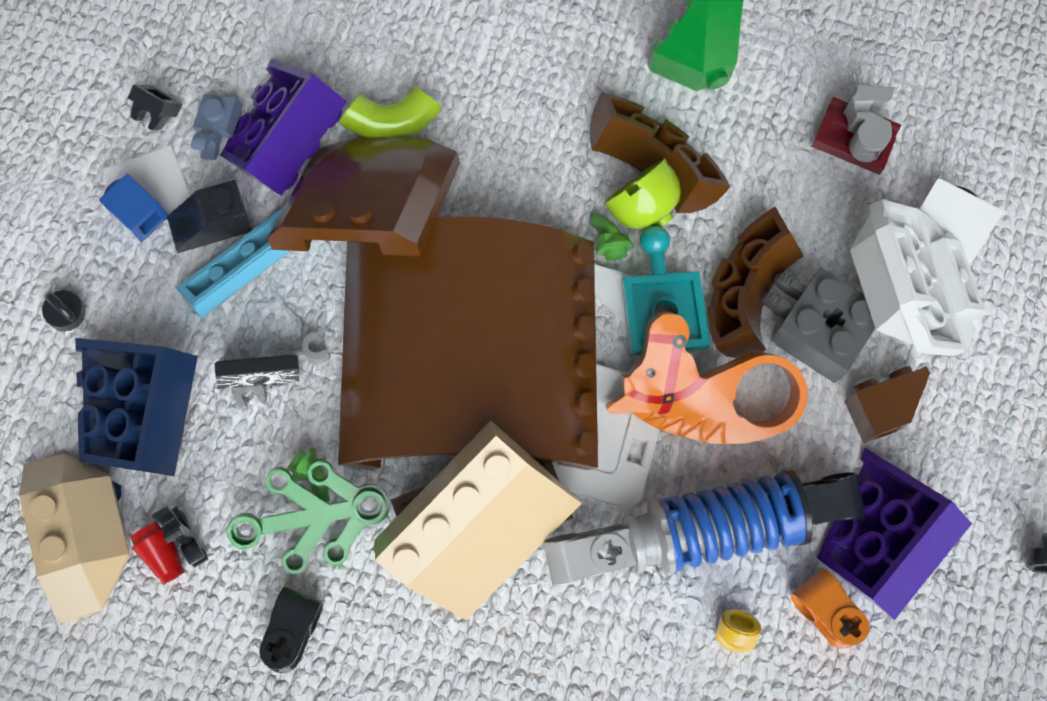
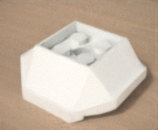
[850,199,985,356]

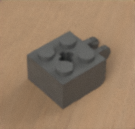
[761,267,875,383]

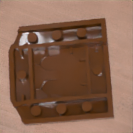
[267,138,460,256]

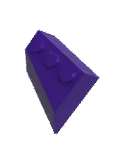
[220,59,347,196]
[817,448,972,620]

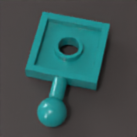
[621,225,710,356]

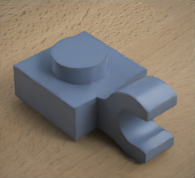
[191,94,243,160]

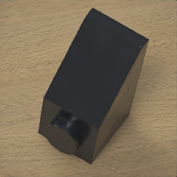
[167,180,252,253]

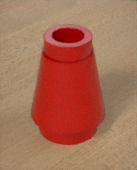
[130,521,185,585]

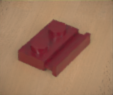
[811,97,901,175]

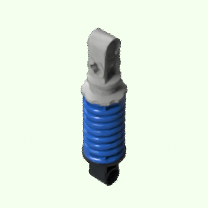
[544,468,865,584]

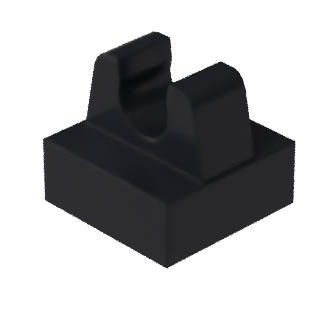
[128,84,183,130]

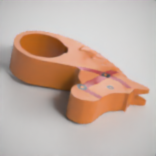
[605,312,808,444]

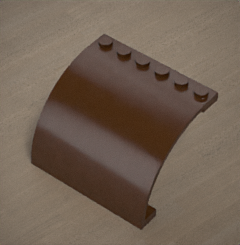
[338,217,598,470]

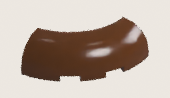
[590,92,730,213]
[708,207,804,358]

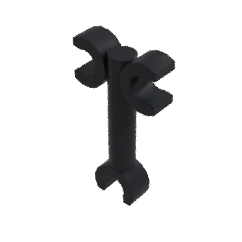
[152,505,209,568]

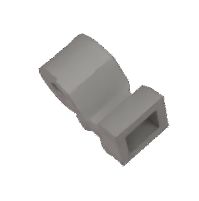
[843,84,895,162]

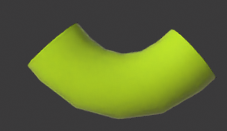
[338,86,443,138]

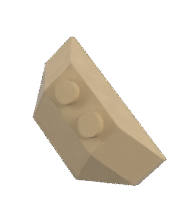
[19,453,131,623]

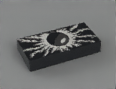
[214,355,299,389]

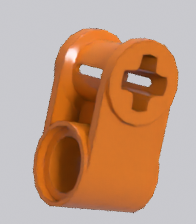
[790,568,870,649]

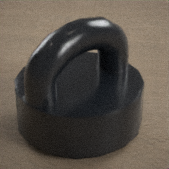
[42,290,86,332]
[1025,533,1047,574]

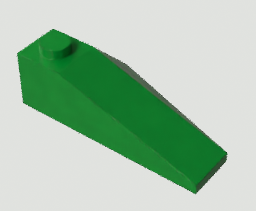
[647,0,743,91]

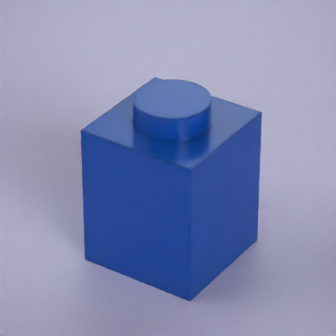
[99,173,168,243]

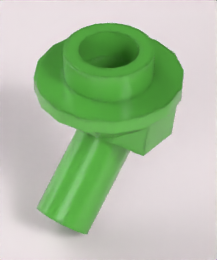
[591,214,634,261]
[287,447,330,502]

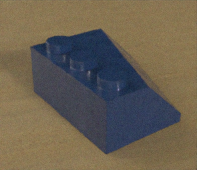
[75,338,198,476]

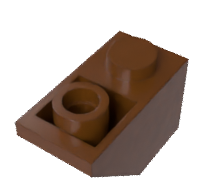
[844,366,930,444]

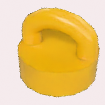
[716,609,762,653]

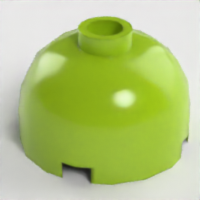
[604,158,681,230]

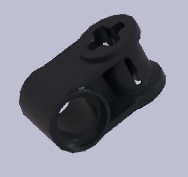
[259,587,324,674]

